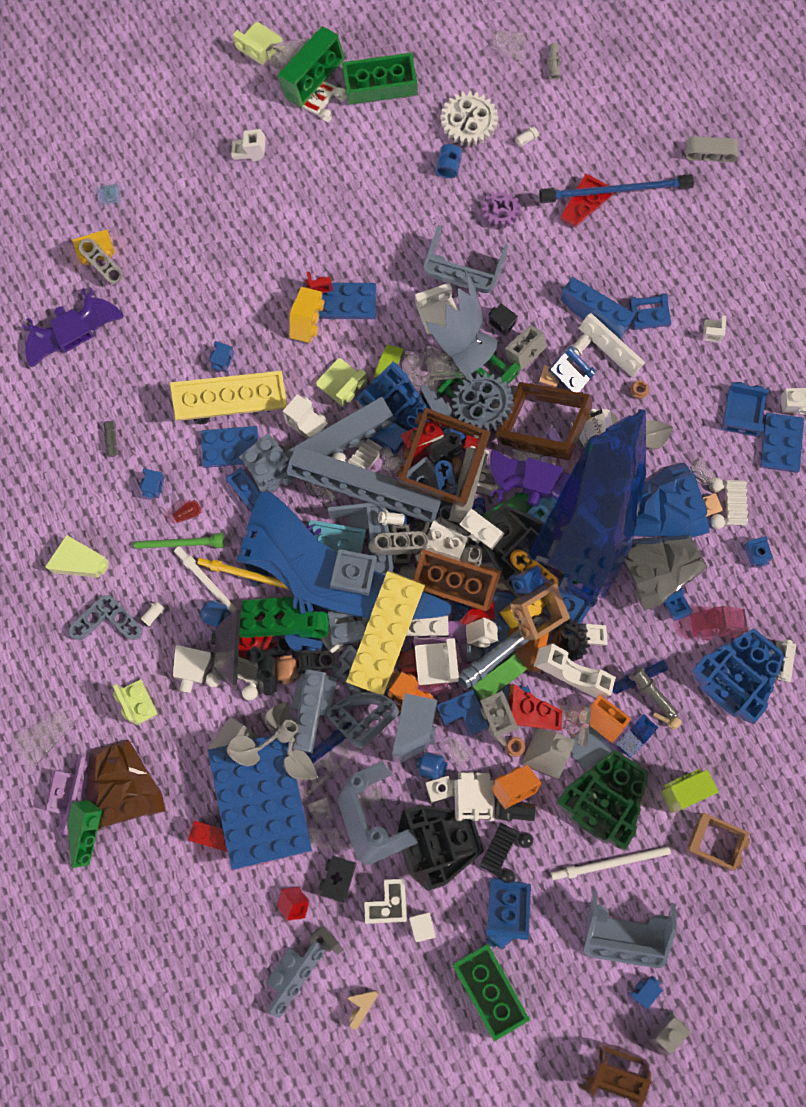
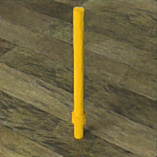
[197,557,289,590]

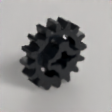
[551,618,590,662]

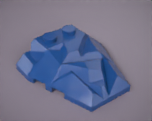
[356,361,429,431]
[618,462,710,538]
[691,628,785,724]

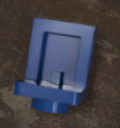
[510,566,544,594]
[664,587,692,621]

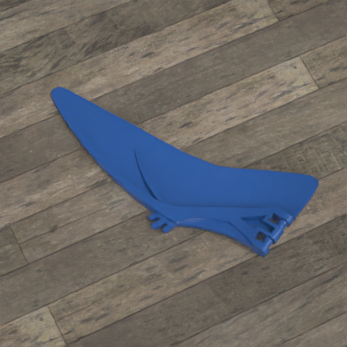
[236,491,451,620]

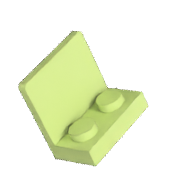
[112,679,158,725]

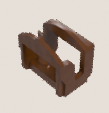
[577,1042,652,1107]

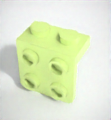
[233,22,283,65]
[316,358,367,407]

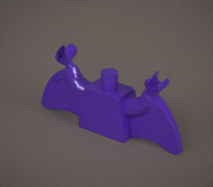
[22,287,124,368]
[490,450,599,522]

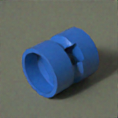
[435,144,462,179]

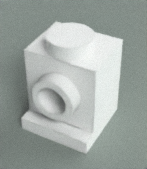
[425,776,455,803]

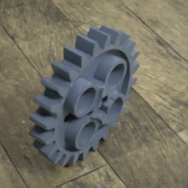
[452,373,514,431]

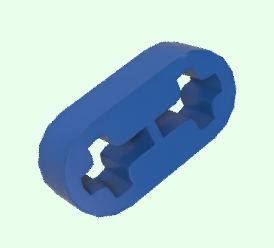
[435,460,458,495]

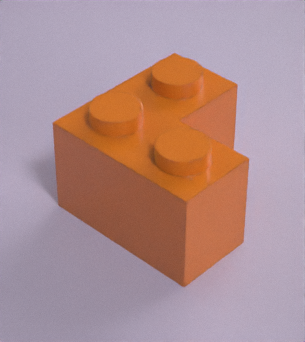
[389,672,433,712]

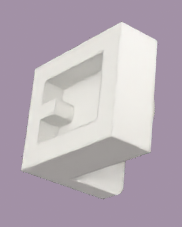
[582,624,607,646]

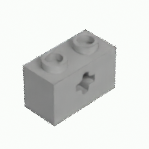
[505,325,547,371]

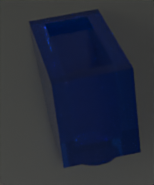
[615,714,658,758]

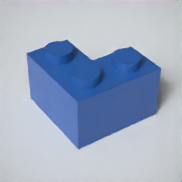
[436,690,488,737]

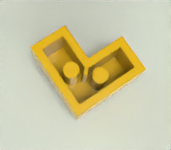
[289,287,325,343]

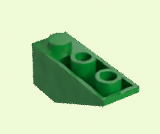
[68,800,102,868]

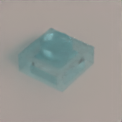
[100,184,121,205]

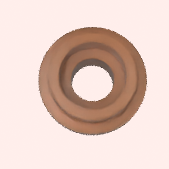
[630,380,649,399]
[505,737,525,757]

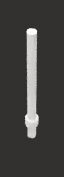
[174,546,241,618]
[551,846,671,880]

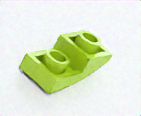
[374,344,404,380]

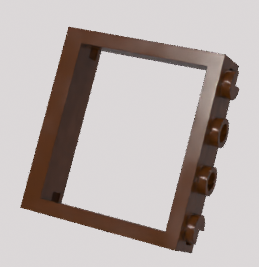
[495,382,593,461]
[396,407,491,507]

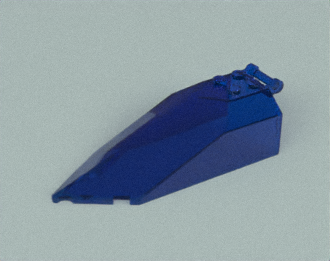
[527,409,646,607]

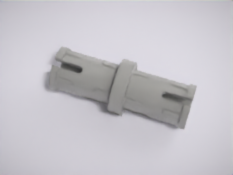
[547,43,561,80]

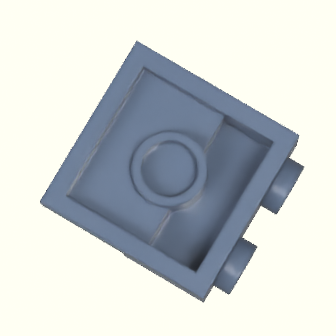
[420,385,452,432]
[239,433,290,487]

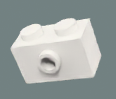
[781,388,806,415]
[459,509,504,549]

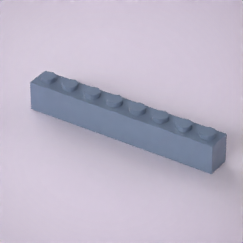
[251,397,396,494]
[287,446,441,523]

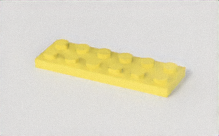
[170,371,287,421]
[346,571,425,695]

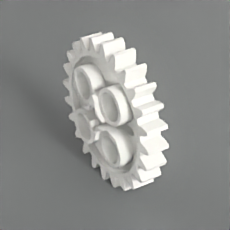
[441,91,498,147]

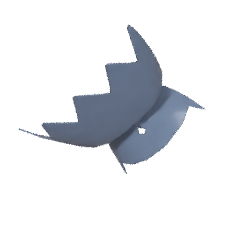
[426,268,501,385]

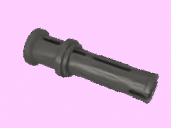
[629,666,679,720]

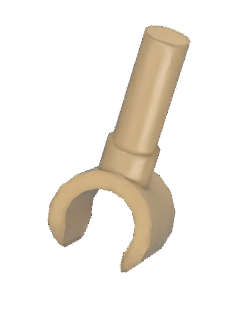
[653,712,682,730]

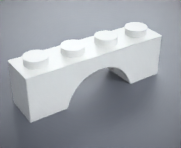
[534,644,616,698]

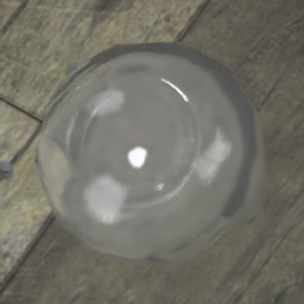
[690,456,716,485]

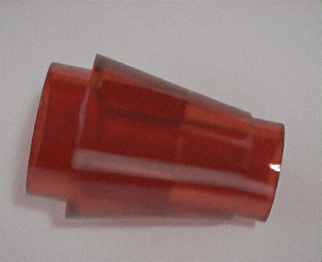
[172,499,202,523]

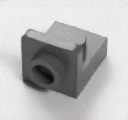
[309,926,344,955]

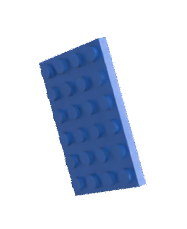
[207,735,312,871]

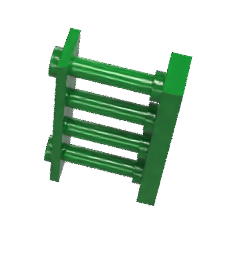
[437,342,521,417]

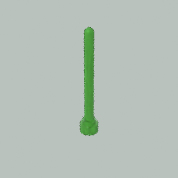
[133,533,224,549]

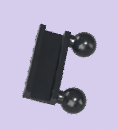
[479,823,534,883]

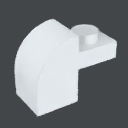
[231,129,266,161]

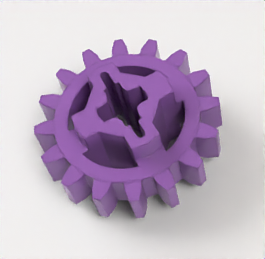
[481,189,520,229]

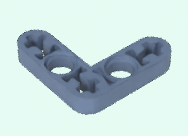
[69,595,143,641]

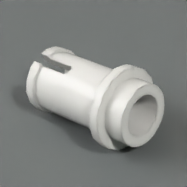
[515,127,539,147]
[378,510,404,526]
[140,601,165,626]

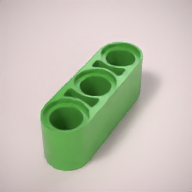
[470,652,527,701]

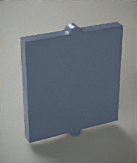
[571,726,612,771]

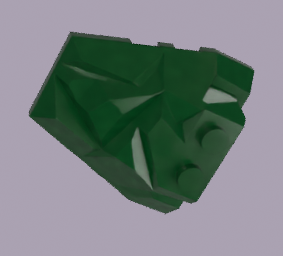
[556,749,649,851]

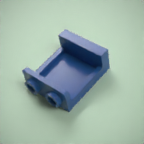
[722,382,769,437]

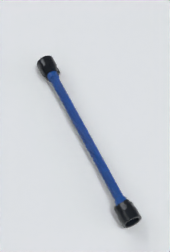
[539,174,694,204]

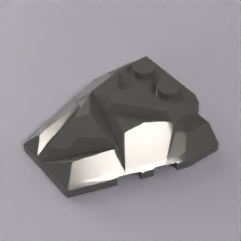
[612,535,707,611]

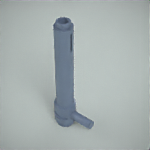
[459,616,545,689]

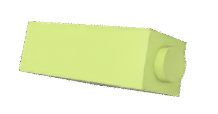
[46,535,109,578]

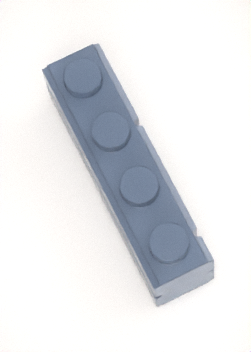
[292,670,327,754]

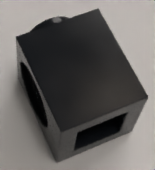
[488,303,518,336]

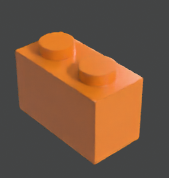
[581,694,631,743]
[491,765,541,809]

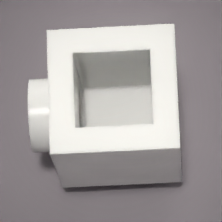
[466,618,498,648]

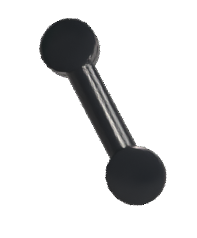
[246,638,290,665]

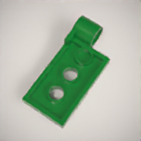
[239,596,329,638]

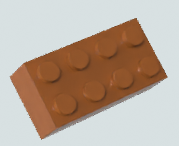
[413,548,501,611]

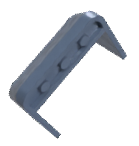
[423,225,508,293]
[328,503,393,575]
[392,693,437,763]
[337,761,418,865]
[584,890,677,968]

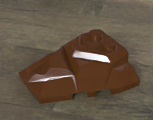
[85,740,166,831]

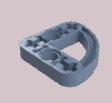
[327,692,399,748]

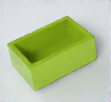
[661,768,719,813]

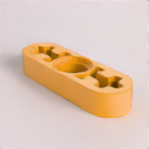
[510,549,558,586]

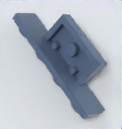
[266,940,326,1018]

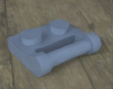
[328,610,369,646]

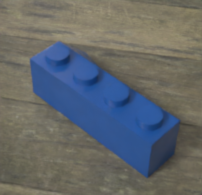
[561,276,635,340]

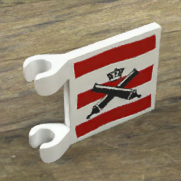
[302,81,347,122]

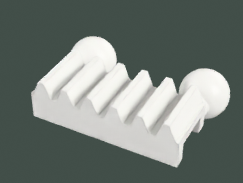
[332,439,384,470]
[708,478,748,529]
[206,657,259,701]

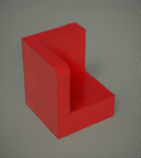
[277,887,310,921]

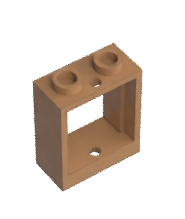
[510,583,570,640]
[685,812,750,871]

